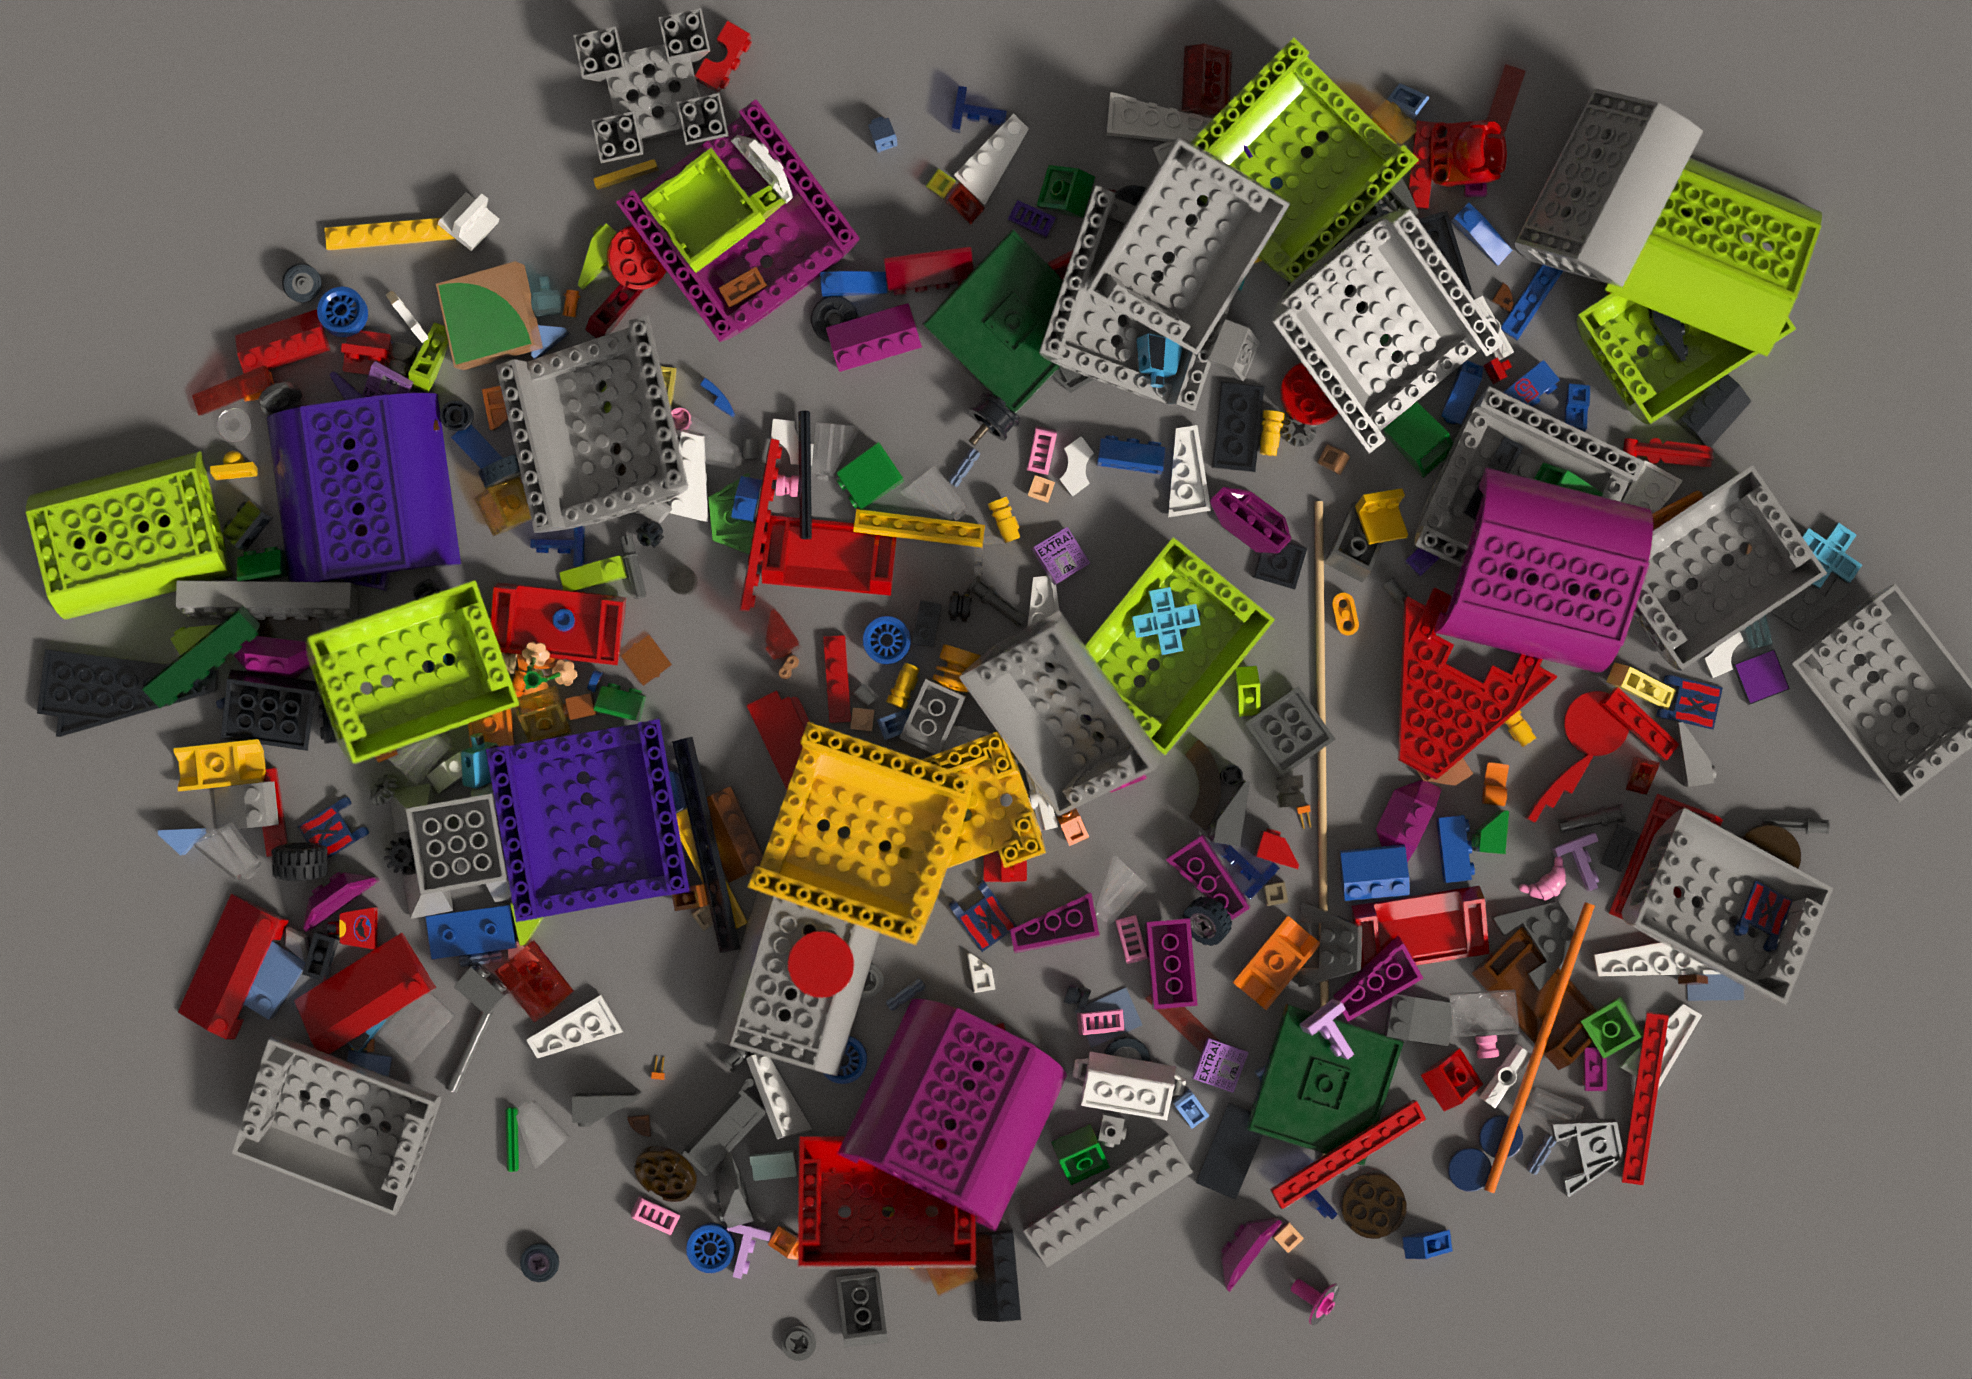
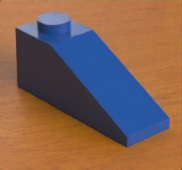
[1451,203,1513,266]
[821,271,887,297]

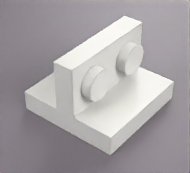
[438,192,500,251]

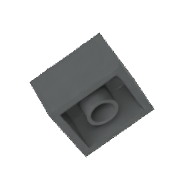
[454,965,509,1015]

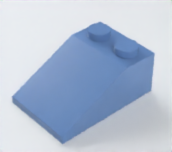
[244,941,305,1020]

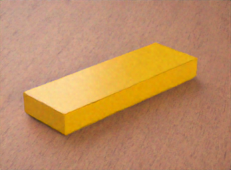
[593,159,659,190]

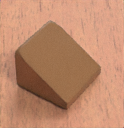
[1317,444,1350,475]

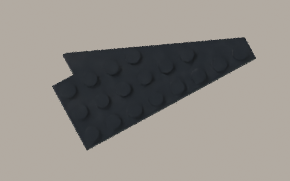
[37,649,219,737]

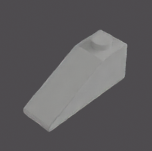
[1675,722,1716,787]

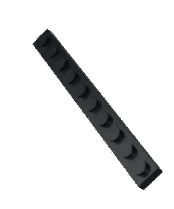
[672,737,741,953]

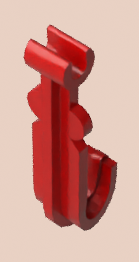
[1623,438,1714,467]

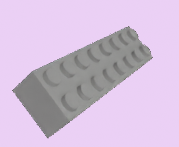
[175,581,359,621]
[1023,1133,1193,1268]

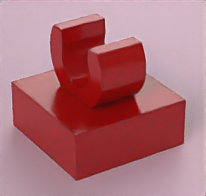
[1483,357,1512,384]

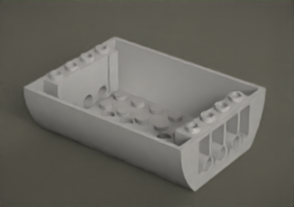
[1515,88,1703,287]
[1086,137,1290,355]
[1633,465,1827,670]
[1790,584,1972,803]
[959,611,1161,816]
[1622,808,1833,1005]
[713,891,879,1076]
[232,1034,441,1216]

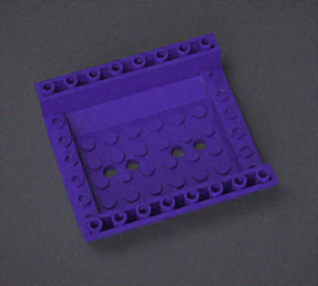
[266,393,461,582]
[486,719,690,922]

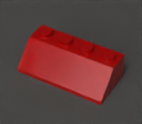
[235,309,331,377]

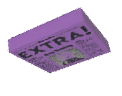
[362,361,413,397]
[1032,527,1090,585]
[1192,1037,1249,1092]

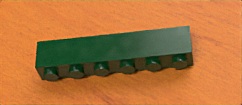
[142,605,261,708]

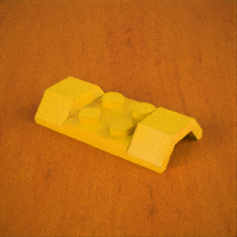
[174,739,266,791]

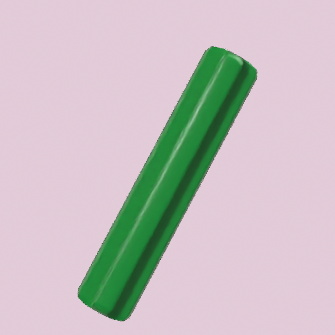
[505,1107,519,1172]

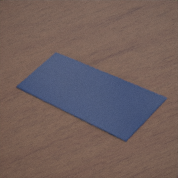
[451,424,503,469]

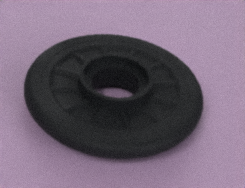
[811,296,858,342]

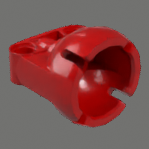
[1431,120,1507,187]

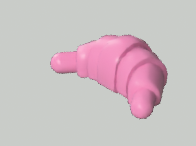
[1519,856,1566,901]

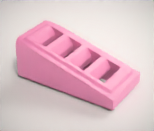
[1027,426,1057,475]
[1115,915,1148,964]
[1077,1009,1125,1035]
[630,1196,680,1235]

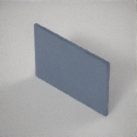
[1687,974,1744,1002]
[1075,987,1142,1048]

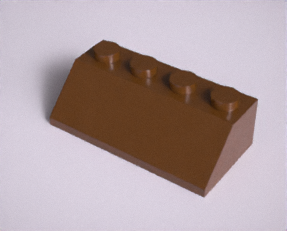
[706,786,764,883]

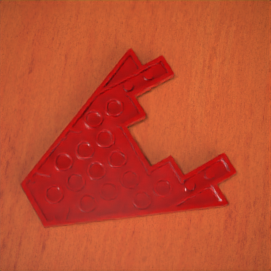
[1398,587,1557,780]

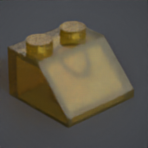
[1369,100,1417,148]
[474,477,531,536]
[516,686,571,742]

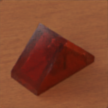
[945,182,985,224]
[1626,757,1660,795]

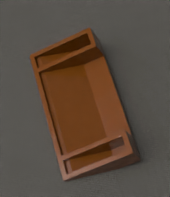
[1472,927,1596,1070]

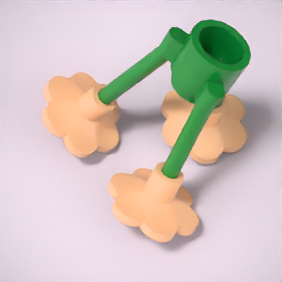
[522,642,577,699]

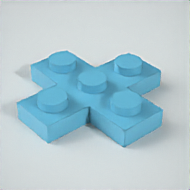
[1802,523,1862,589]
[1132,587,1200,655]

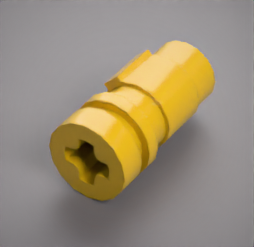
[1259,410,1285,456]
[987,496,1020,543]
[886,662,920,710]
[1503,710,1537,747]

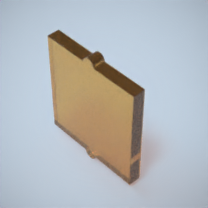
[621,635,672,686]

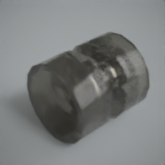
[385,341,418,377]
[668,566,698,596]
[1275,775,1305,808]

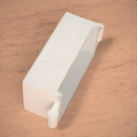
[1072,1052,1186,1120]

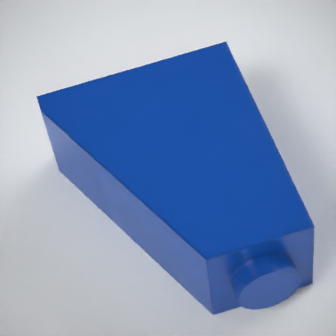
[1441,360,1483,424]

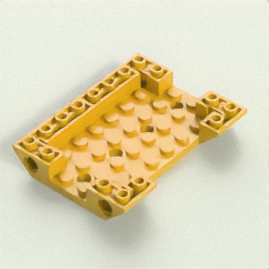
[879,731,1046,869]

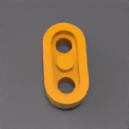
[1332,593,1359,636]

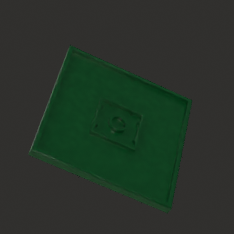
[922,229,1064,413]
[1245,1004,1404,1166]

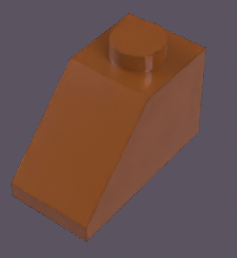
[672,884,708,911]

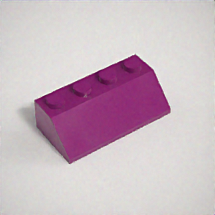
[826,303,922,372]
[1145,919,1198,1009]

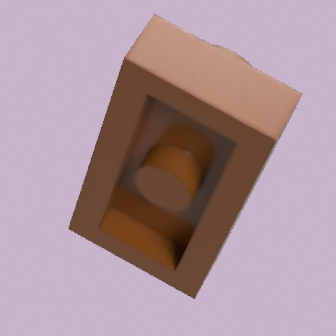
[719,267,767,308]

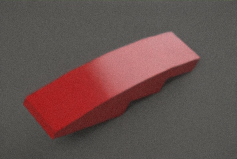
[1525,754,1593,823]

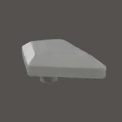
[633,502,673,523]
[284,926,310,962]

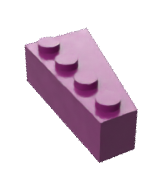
[1166,834,1251,920]
[1010,893,1100,954]
[1333,935,1424,1021]

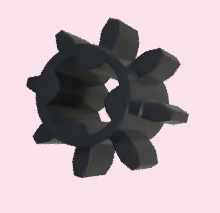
[636,520,664,548]

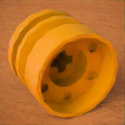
[932,644,981,693]

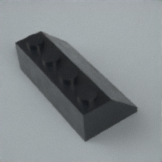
[973,1230,1021,1322]

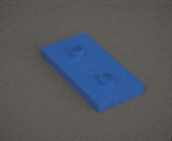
[426,905,517,959]

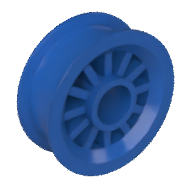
[317,287,368,337]
[863,616,911,664]
[822,1036,867,1084]
[686,1223,735,1273]

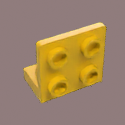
[1355,488,1408,544]

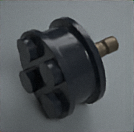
[969,393,1020,446]

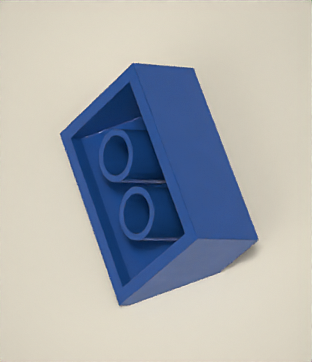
[1097,435,1165,475]
[1340,844,1410,901]

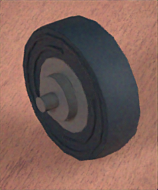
[282,263,322,303]

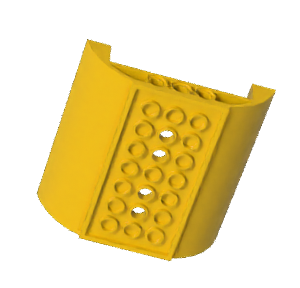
[748,722,974,945]

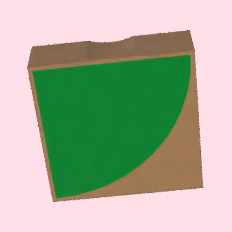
[436,261,543,370]

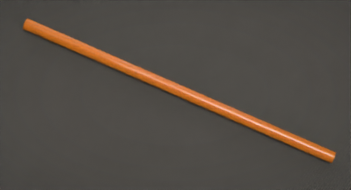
[1484,902,1595,1193]

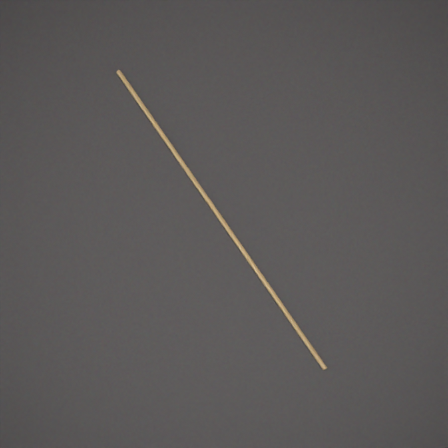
[1314,501,1329,1156]

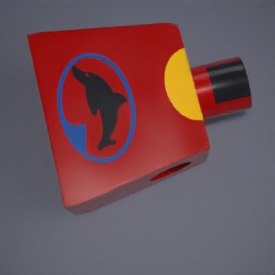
[327,907,378,949]

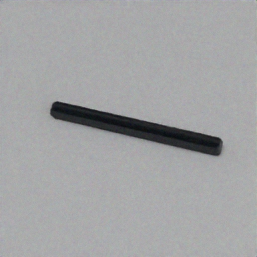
[798,410,812,540]

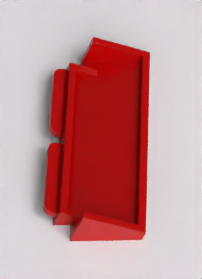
[746,690,810,790]

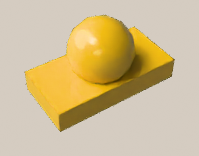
[210,450,258,480]

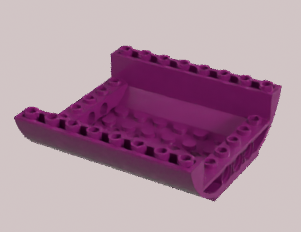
[616,99,860,342]
[1434,467,1653,673]
[837,999,1068,1231]

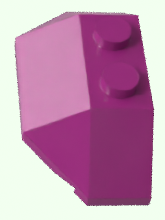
[1210,487,1292,553]
[233,636,310,679]
[1376,780,1442,862]
[303,871,380,932]
[1221,1217,1282,1292]

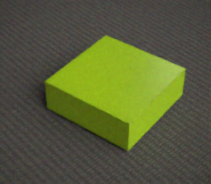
[926,168,956,199]

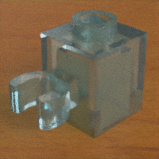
[531,276,563,317]

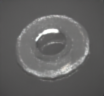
[217,408,251,442]

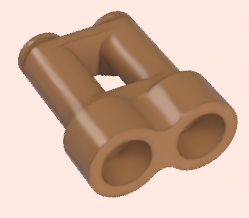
[779,655,799,679]

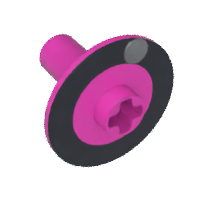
[1291,1278,1339,1325]

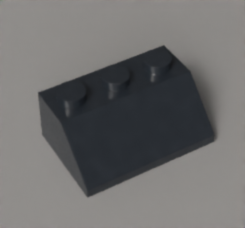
[1676,374,1751,447]

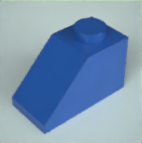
[731,476,762,523]
[1403,1230,1452,1259]

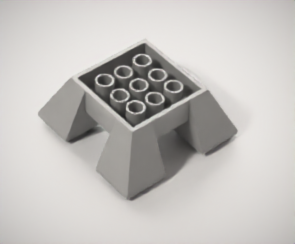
[573,8,729,163]
[390,782,512,919]

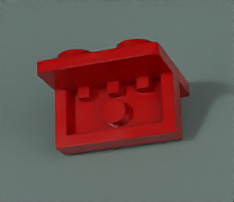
[341,330,391,375]
[984,850,1027,882]

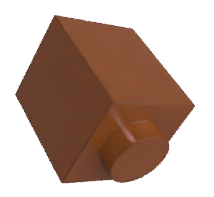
[563,693,597,720]

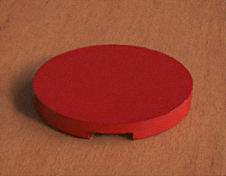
[607,225,667,290]
[1280,363,1339,425]
[1564,691,1629,756]
[788,931,855,998]

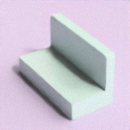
[750,1150,797,1181]

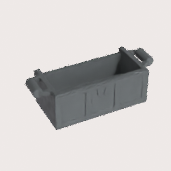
[680,1077,766,1176]

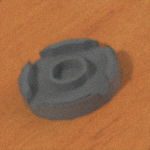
[259,382,302,416]

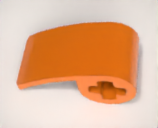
[1482,762,1509,806]

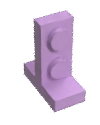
[1552,833,1599,891]
[1299,999,1354,1060]
[727,1223,772,1279]

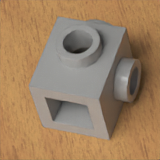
[1098,1113,1127,1147]

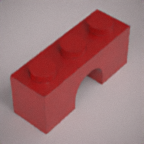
[695,21,752,93]

